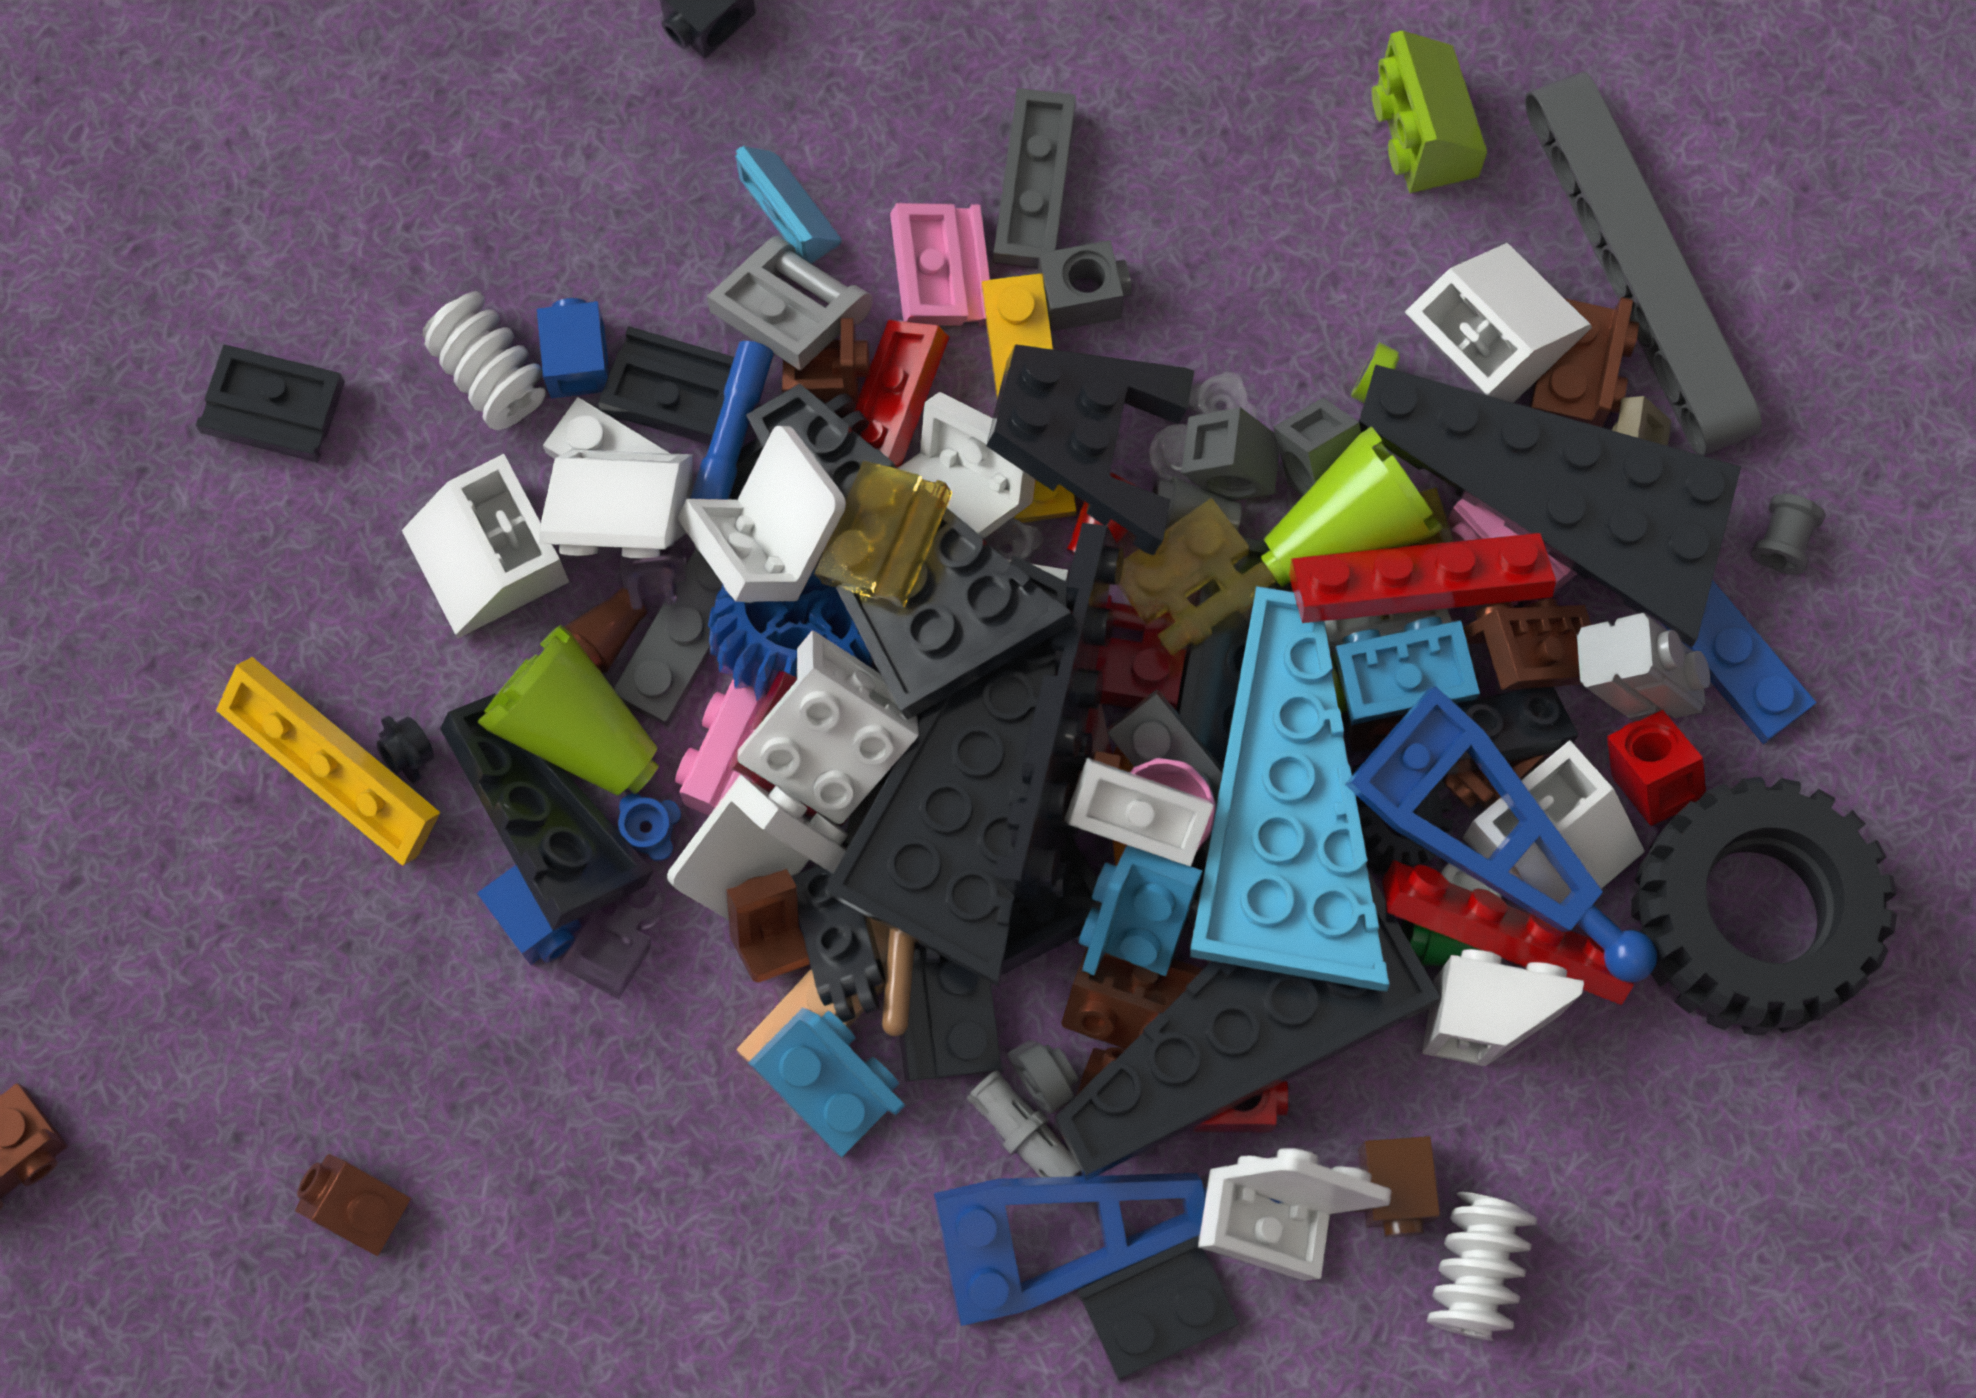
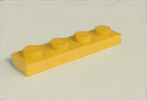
[981,273,1076,524]
[216,657,441,866]

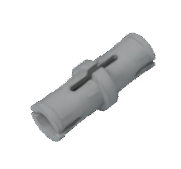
[967,1070,1081,1177]

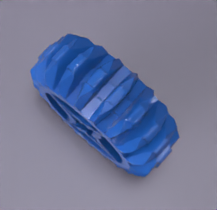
[708,568,874,702]

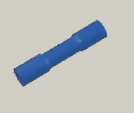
[690,341,774,500]

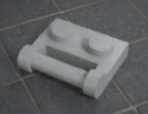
[707,236,873,371]

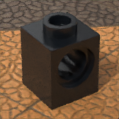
[660,0,756,59]

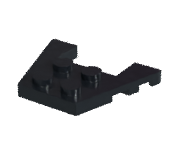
[986,344,1194,556]

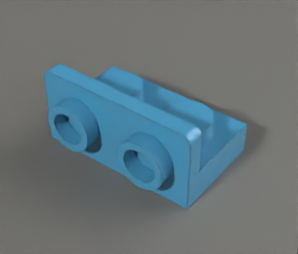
[1331,617,1480,725]
[1079,845,1202,976]
[748,1007,905,1158]

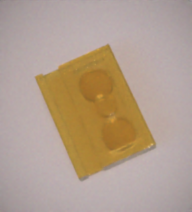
[814,460,953,607]

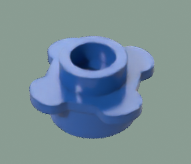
[618,793,681,862]

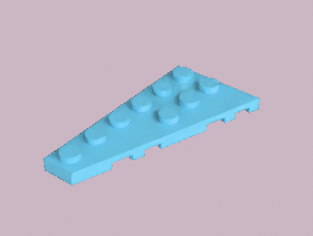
[1190,587,1389,992]

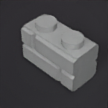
[1577,613,1710,722]

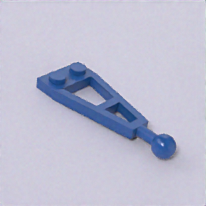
[1345,686,1657,982]
[933,1173,1283,1326]

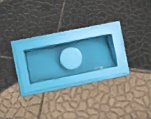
[735,146,842,263]

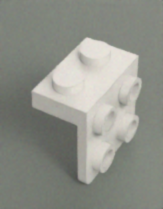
[898,392,1035,538]
[677,426,846,603]
[667,774,848,920]
[1198,1149,1391,1281]

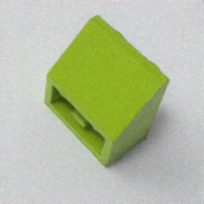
[1371,30,1487,193]

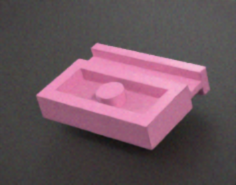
[890,203,990,326]

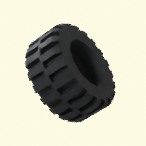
[1631,777,1897,1035]

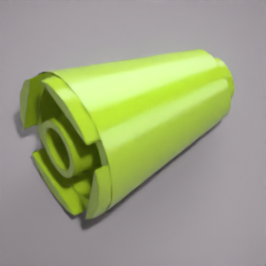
[1261,426,1443,588]
[478,625,659,796]

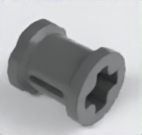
[1751,493,1826,575]

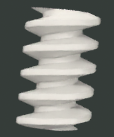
[422,291,546,430]
[1427,1192,1537,1341]

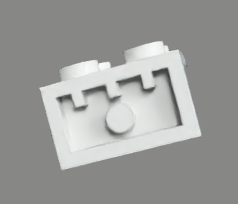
[738,630,919,824]

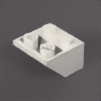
[1405,243,1592,403]
[539,450,693,558]
[402,454,569,638]
[1463,740,1645,914]
[1422,950,1584,1066]

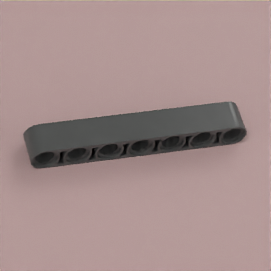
[1525,71,1762,456]

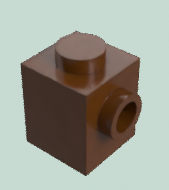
[1354,1136,1440,1238]

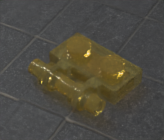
[1117,498,1275,655]

